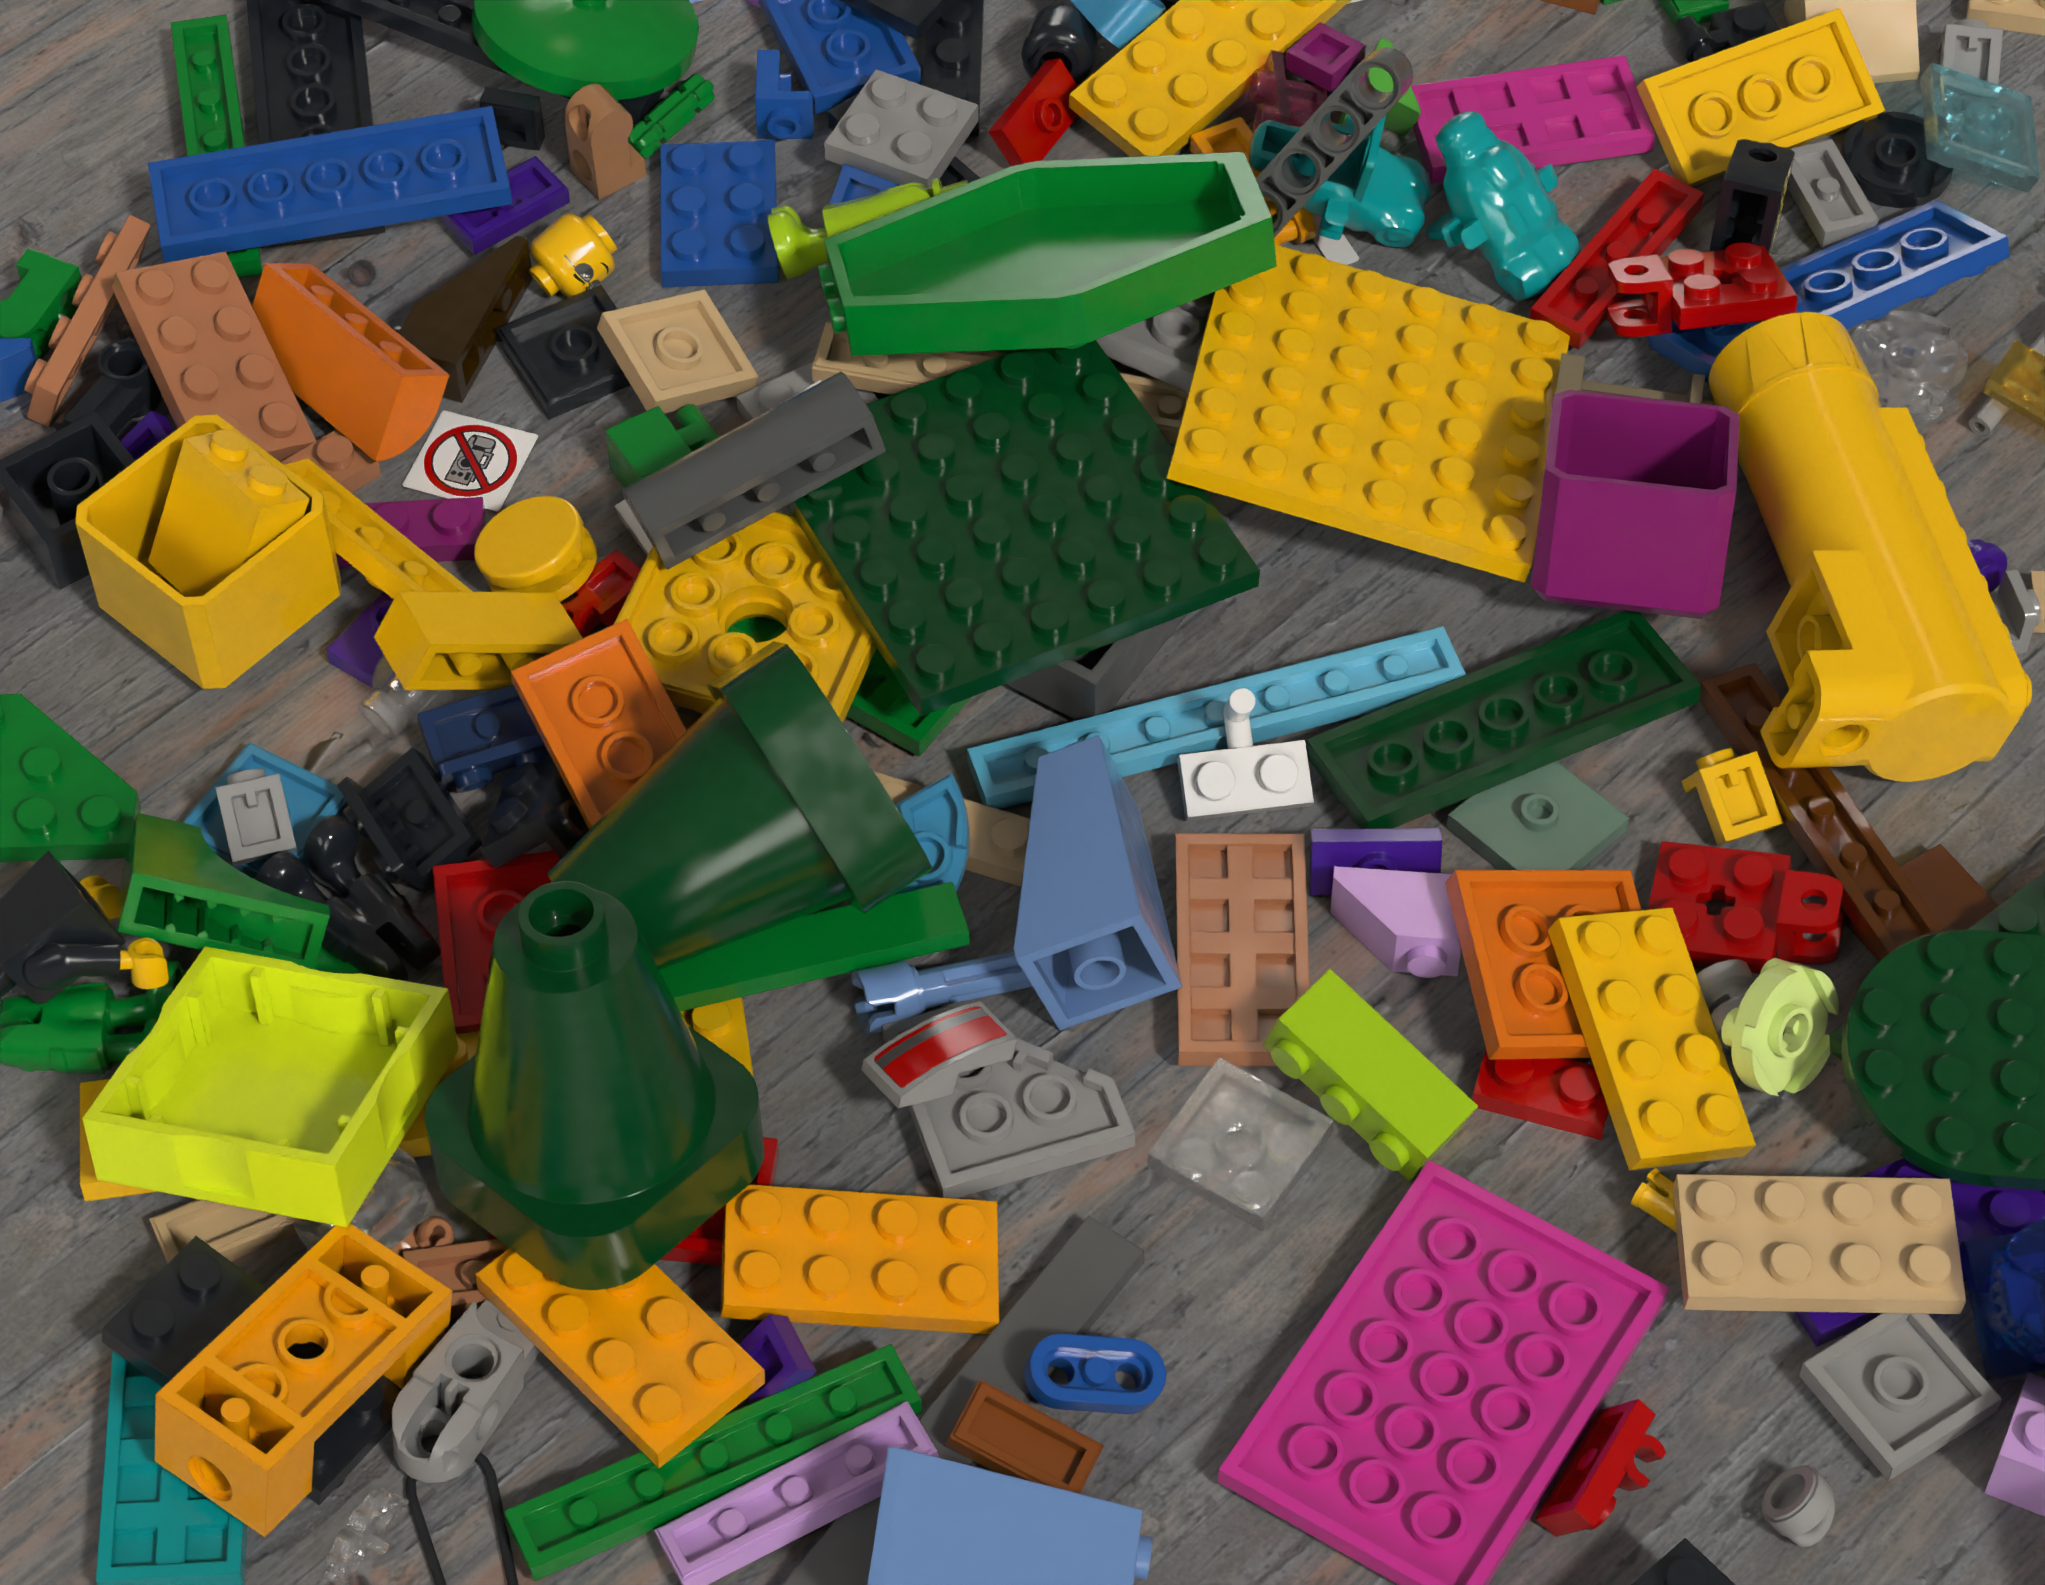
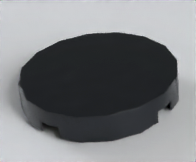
[1840,111,1955,209]

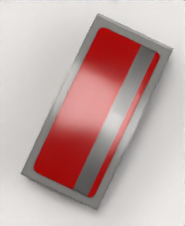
[861,1001,1017,1108]

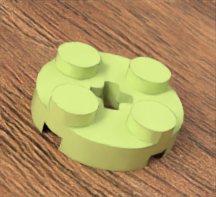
[1721,958,1839,1096]

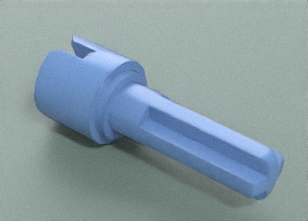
[851,951,1032,1035]

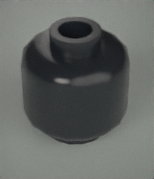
[1021,5,1098,85]

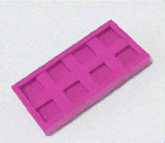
[1411,55,1655,184]

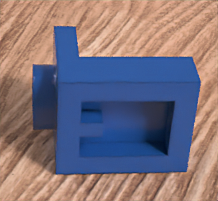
[755,50,814,139]

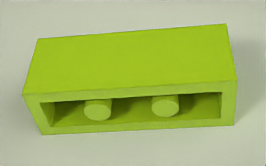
[1263,969,1478,1182]

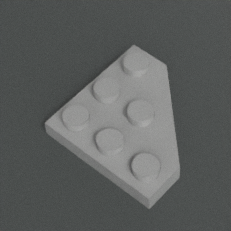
[882,1007,1136,1199]

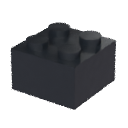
[0,411,135,590]

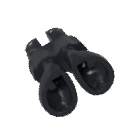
[255,814,441,981]

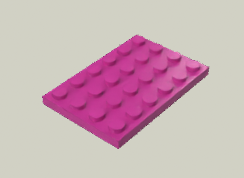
[1218,1160,1670,1585]

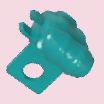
[1426,111,1580,301]
[1249,115,1431,247]

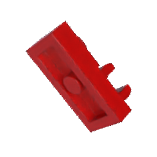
[1536,1399,1666,1537]

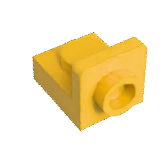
[1681,748,1783,846]

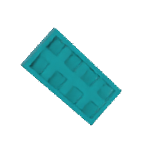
[96,1350,248,1585]

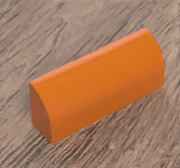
[252,263,450,461]

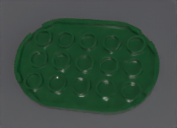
[1841,930,2045,1191]

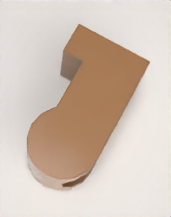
[565,84,647,201]

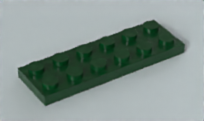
[1306,610,1701,829]

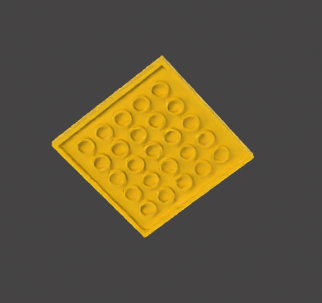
[1166,244,1570,583]

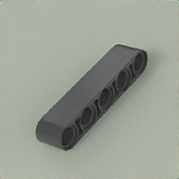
[1256,47,1413,238]

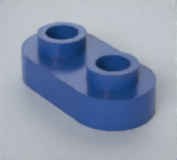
[1024,1334,1166,1414]

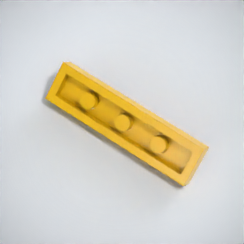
[284,458,473,600]

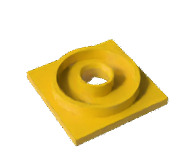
[614,512,877,723]

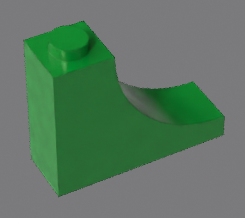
[117,813,330,970]

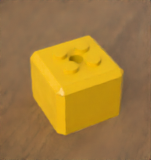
[75,414,341,689]

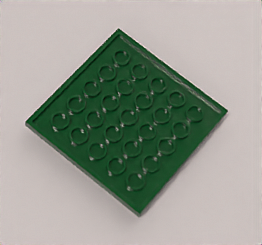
[787,340,1260,716]

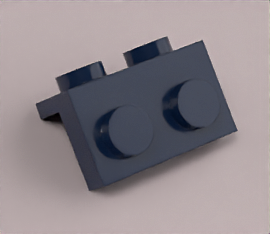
[417,685,550,793]

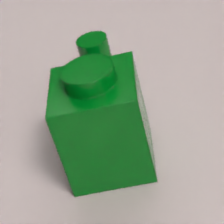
[605,404,719,488]

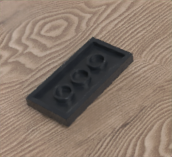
[102,1236,402,1505]

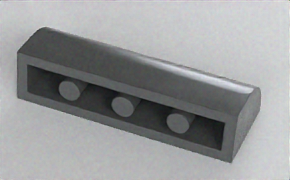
[622,372,886,570]

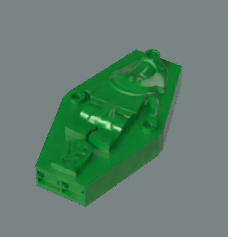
[817,152,1277,356]

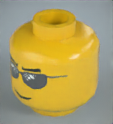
[529,213,617,298]

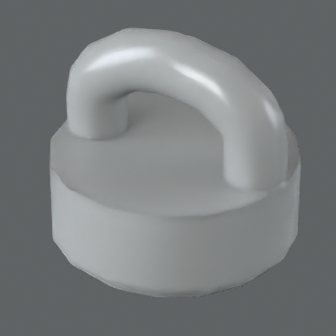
[1761,1465,1835,1547]

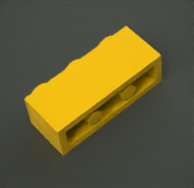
[374,591,583,690]

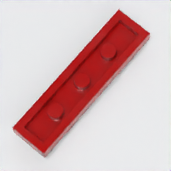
[1530,168,1704,350]

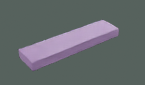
[654,1401,939,1585]

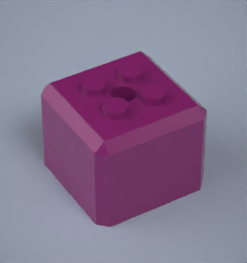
[1531,390,1739,619]

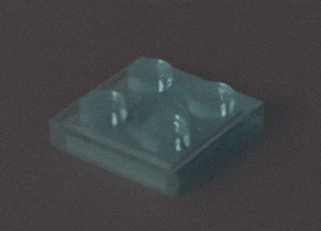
[1920,62,2040,193]

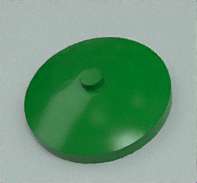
[472,0,699,100]

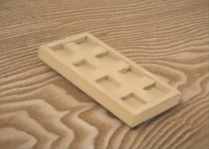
[1673,1174,1966,1314]

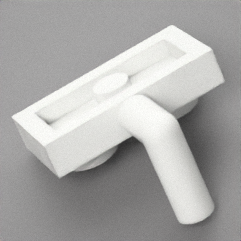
[1177,688,1314,821]

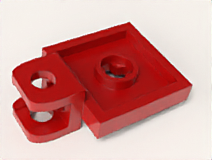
[1607,243,1797,337]
[1648,841,1843,974]

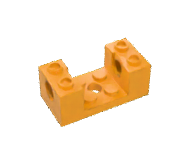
[155,1223,453,1537]

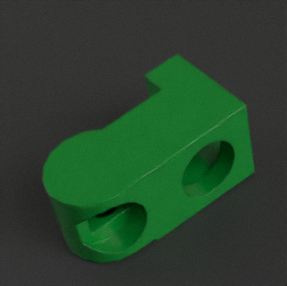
[0,248,82,360]

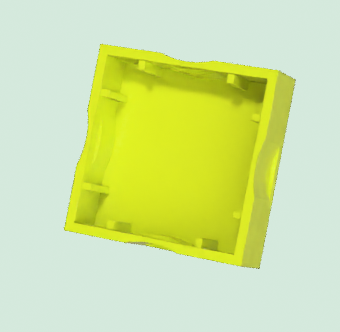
[82,946,459,1227]

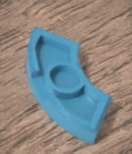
[895,773,970,895]

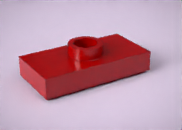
[988,58,1078,167]

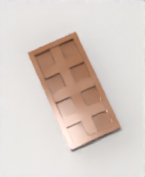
[111,252,316,462]
[1175,833,1310,1066]

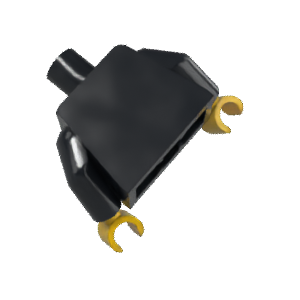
[0,851,169,1004]

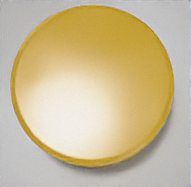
[474,496,597,602]

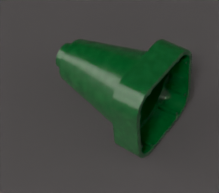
[546,641,932,970]
[425,881,764,1290]

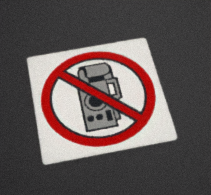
[402,410,538,512]

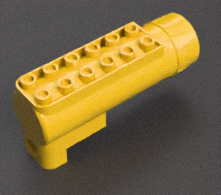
[1709,312,2032,782]

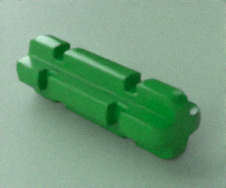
[628,74,715,159]

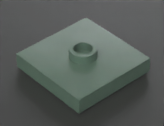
[1447,761,1630,870]

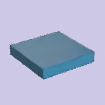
[182,742,349,879]

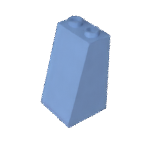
[1014,735,1183,1031]
[867,1446,1153,1585]

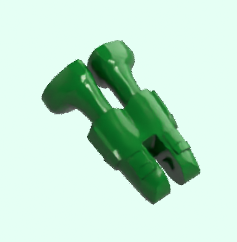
[0,961,184,1074]

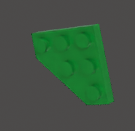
[0,694,141,863]

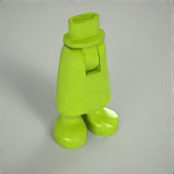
[768,178,968,280]

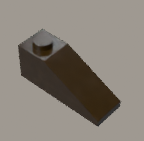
[394,236,533,403]

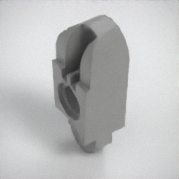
[392,1299,540,1483]

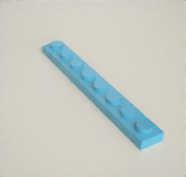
[967,626,1466,809]

